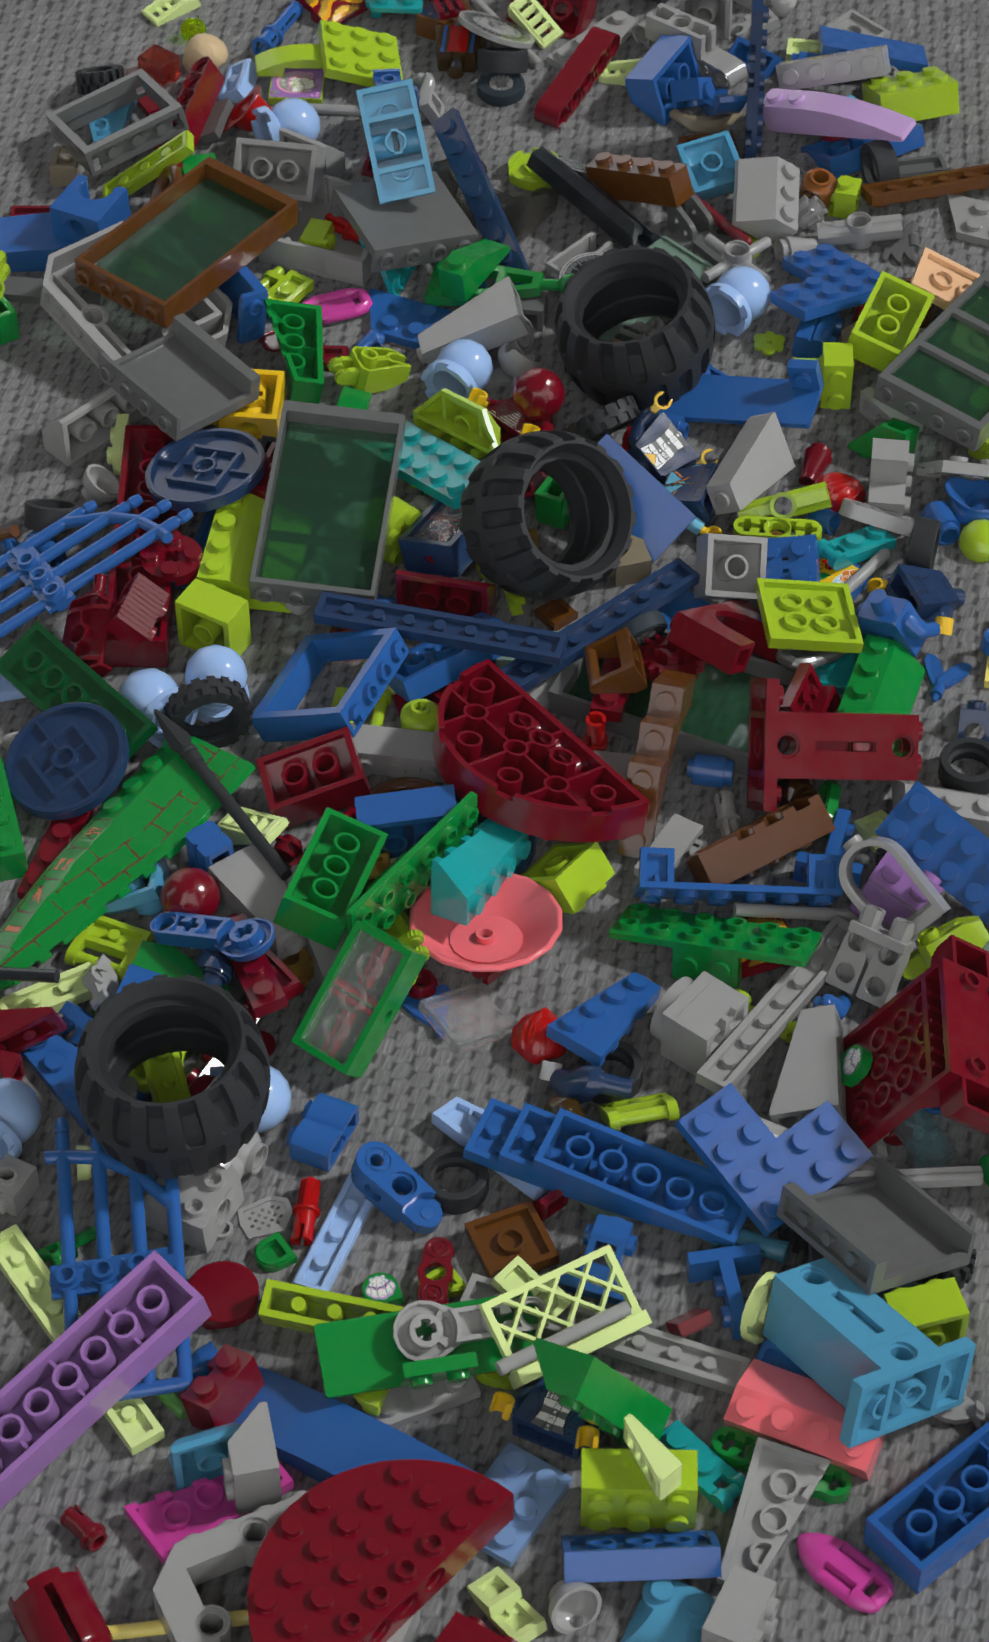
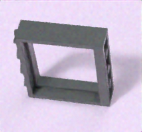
[46,68,189,177]

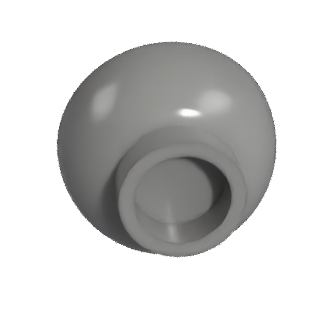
[81,464,119,505]
[548,1580,602,1634]

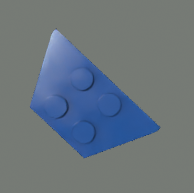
[369,288,453,349]

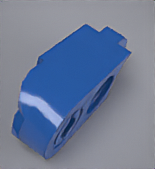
[351,1141,443,1234]

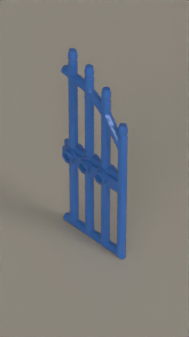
[0,494,194,639]
[44,1117,193,1402]

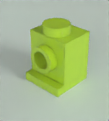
[827,175,862,219]
[300,218,336,251]

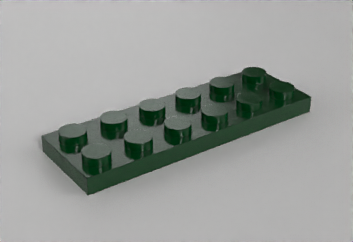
[0,621,158,759]

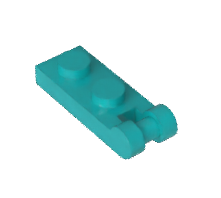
[818,525,897,571]
[659,1419,746,1513]

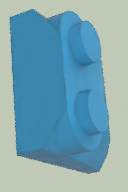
[676,130,740,200]
[103,857,170,916]
[168,1423,242,1491]
[620,1579,715,1642]

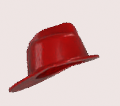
[222,86,272,133]

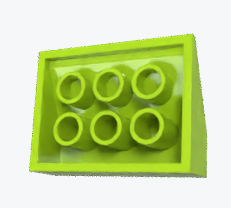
[197,493,314,613]

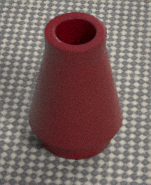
[799,443,832,486]

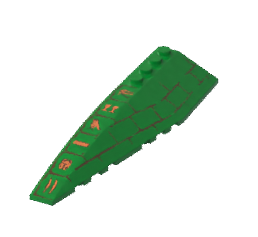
[0,736,256,999]

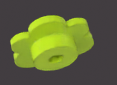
[753,331,785,356]

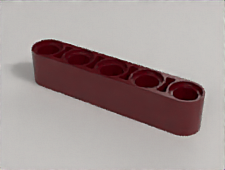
[534,26,620,129]

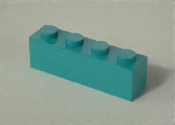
[431,818,531,926]

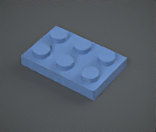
[480,1442,573,1568]

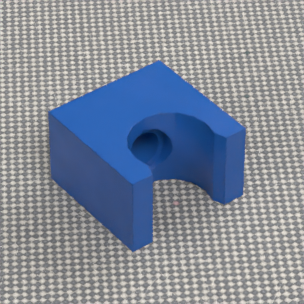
[49,174,131,242]

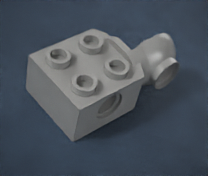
[144,1131,268,1253]

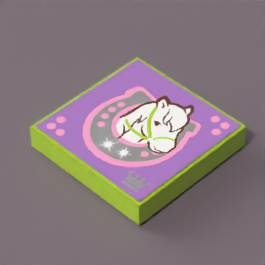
[268,68,326,105]

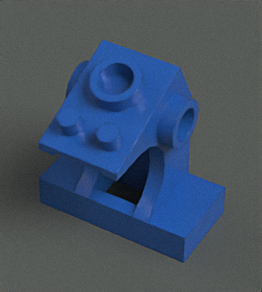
[558,1213,638,1305]

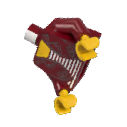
[467,388,554,443]

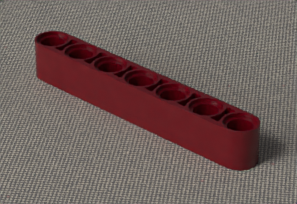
[152,56,225,188]

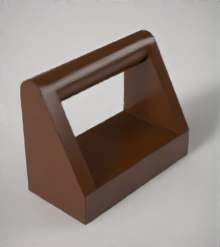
[583,627,648,694]

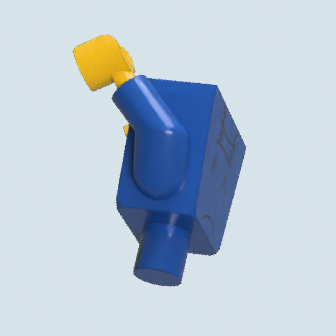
[856,589,954,657]

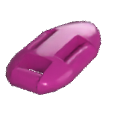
[302,288,373,325]
[796,1533,894,1613]

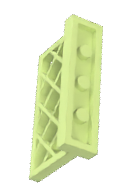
[478,1244,652,1390]

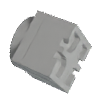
[650,971,749,1076]

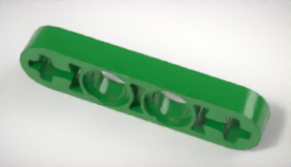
[711,1426,852,1504]

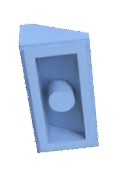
[217,58,258,103]

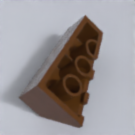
[585,152,694,208]

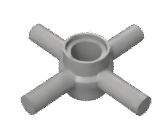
[701,234,772,283]

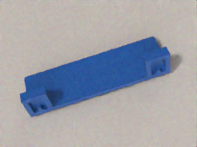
[640,359,824,429]
[633,847,843,907]

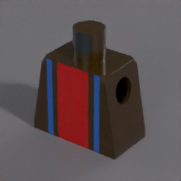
[435,25,486,79]

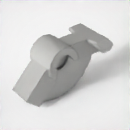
[82,954,119,1011]
[934,1390,985,1429]

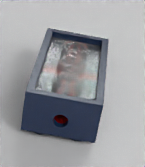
[398,499,474,578]

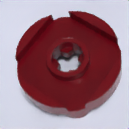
[140,530,203,586]

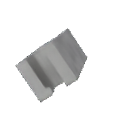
[645,3,717,61]
[633,813,704,900]

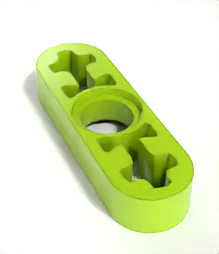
[733,515,822,541]

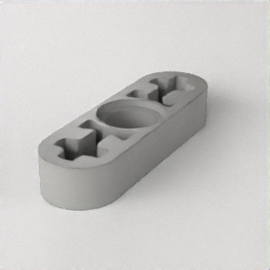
[839,498,915,537]

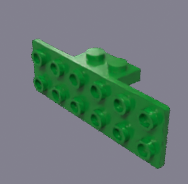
[346,791,479,937]
[609,903,822,988]
[313,1291,541,1399]

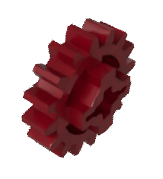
[639,633,706,681]

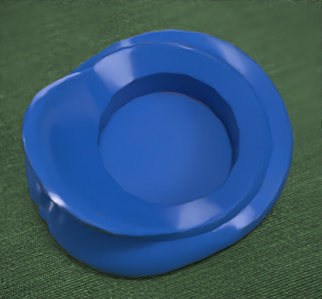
[945,476,989,525]

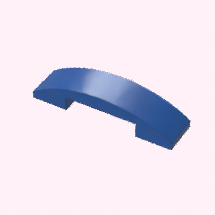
[700,88,747,116]

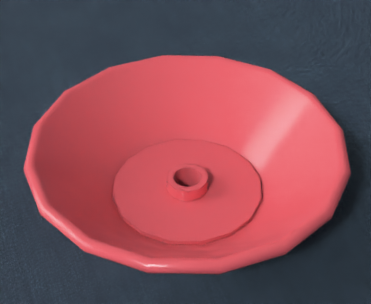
[409,873,563,972]

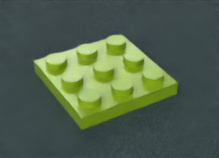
[317,20,403,87]
[754,578,864,653]

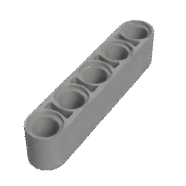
[632,13,748,90]

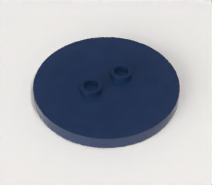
[145,428,267,513]
[4,702,130,820]

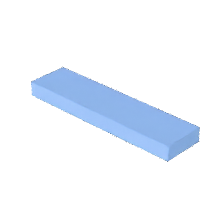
[291,1173,374,1291]

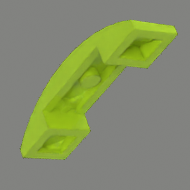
[254,44,323,77]

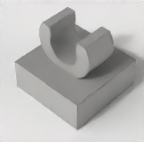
[418,86,445,123]

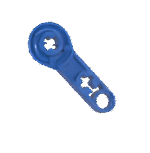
[150,911,275,962]

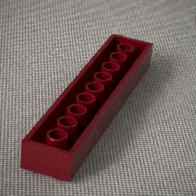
[104,425,181,667]

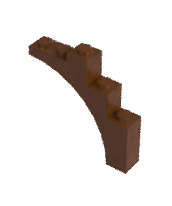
[617,669,696,858]

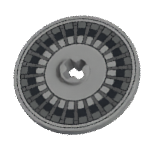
[458,10,535,49]

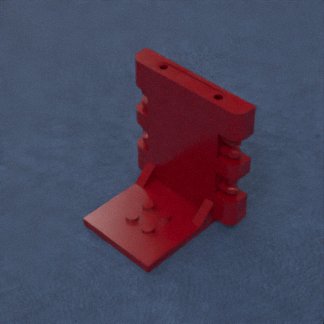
[843,935,989,1149]

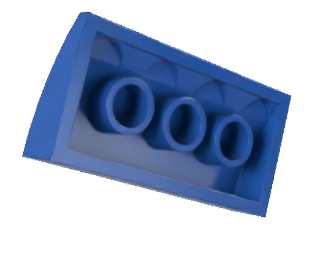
[801,123,925,179]
[389,611,505,702]
[561,1530,721,1583]

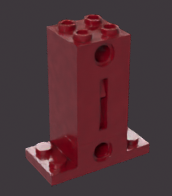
[747,678,923,811]

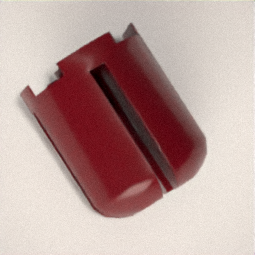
[8,1565,113,1642]

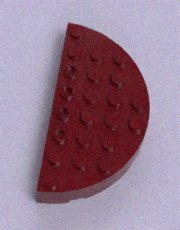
[432,659,650,842]
[247,1459,514,1642]

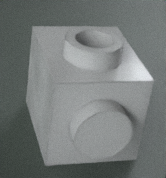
[0,1153,40,1217]

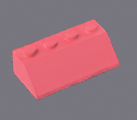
[723,1359,887,1481]

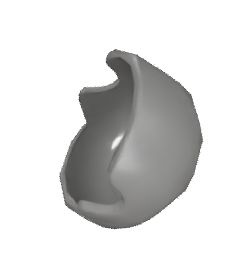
[498,342,543,378]

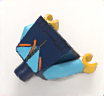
[664,462,722,535]

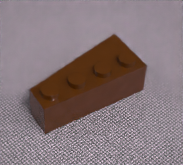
[684,793,836,884]

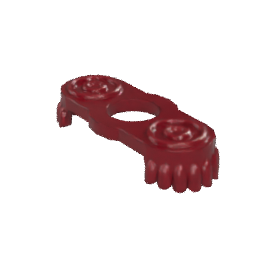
[416,1237,455,1304]

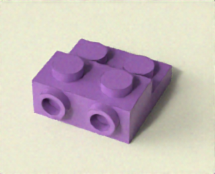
[848,851,944,928]

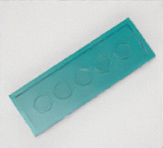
[352,420,480,510]

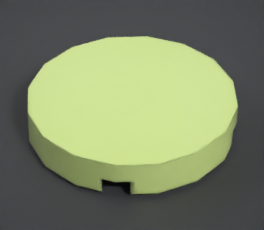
[740,1271,778,1345]

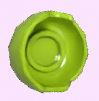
[959,519,989,562]

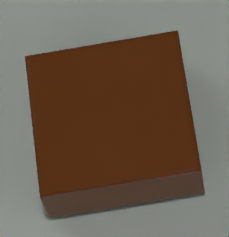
[534,599,578,631]

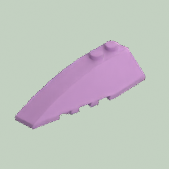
[763,88,916,142]

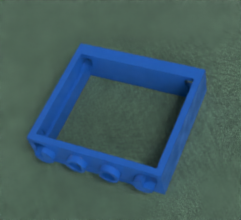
[252,628,410,742]

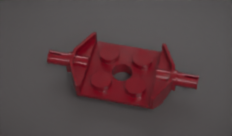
[62,574,116,678]

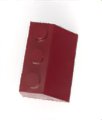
[505,0,599,40]
[395,570,496,617]
[256,726,372,829]

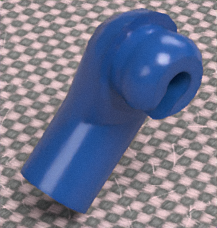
[355,329,385,347]
[813,994,853,1019]

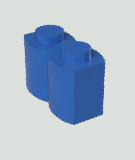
[286,1092,359,1172]

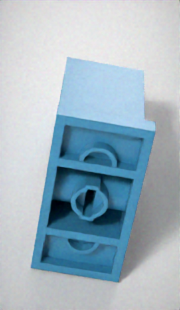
[356,79,436,205]
[762,1257,976,1449]

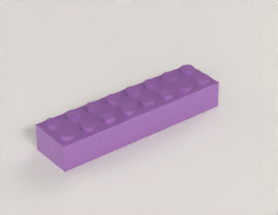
[0,1250,211,1510]

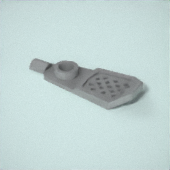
[217,1195,294,1240]

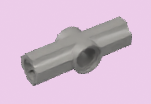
[817,212,903,250]

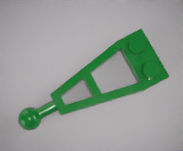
[424,259,574,306]

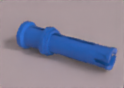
[251,1,304,55]

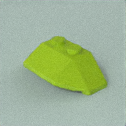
[413,388,501,461]

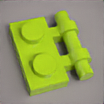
[260,266,314,313]

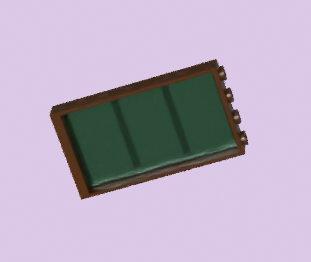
[75,157,298,329]

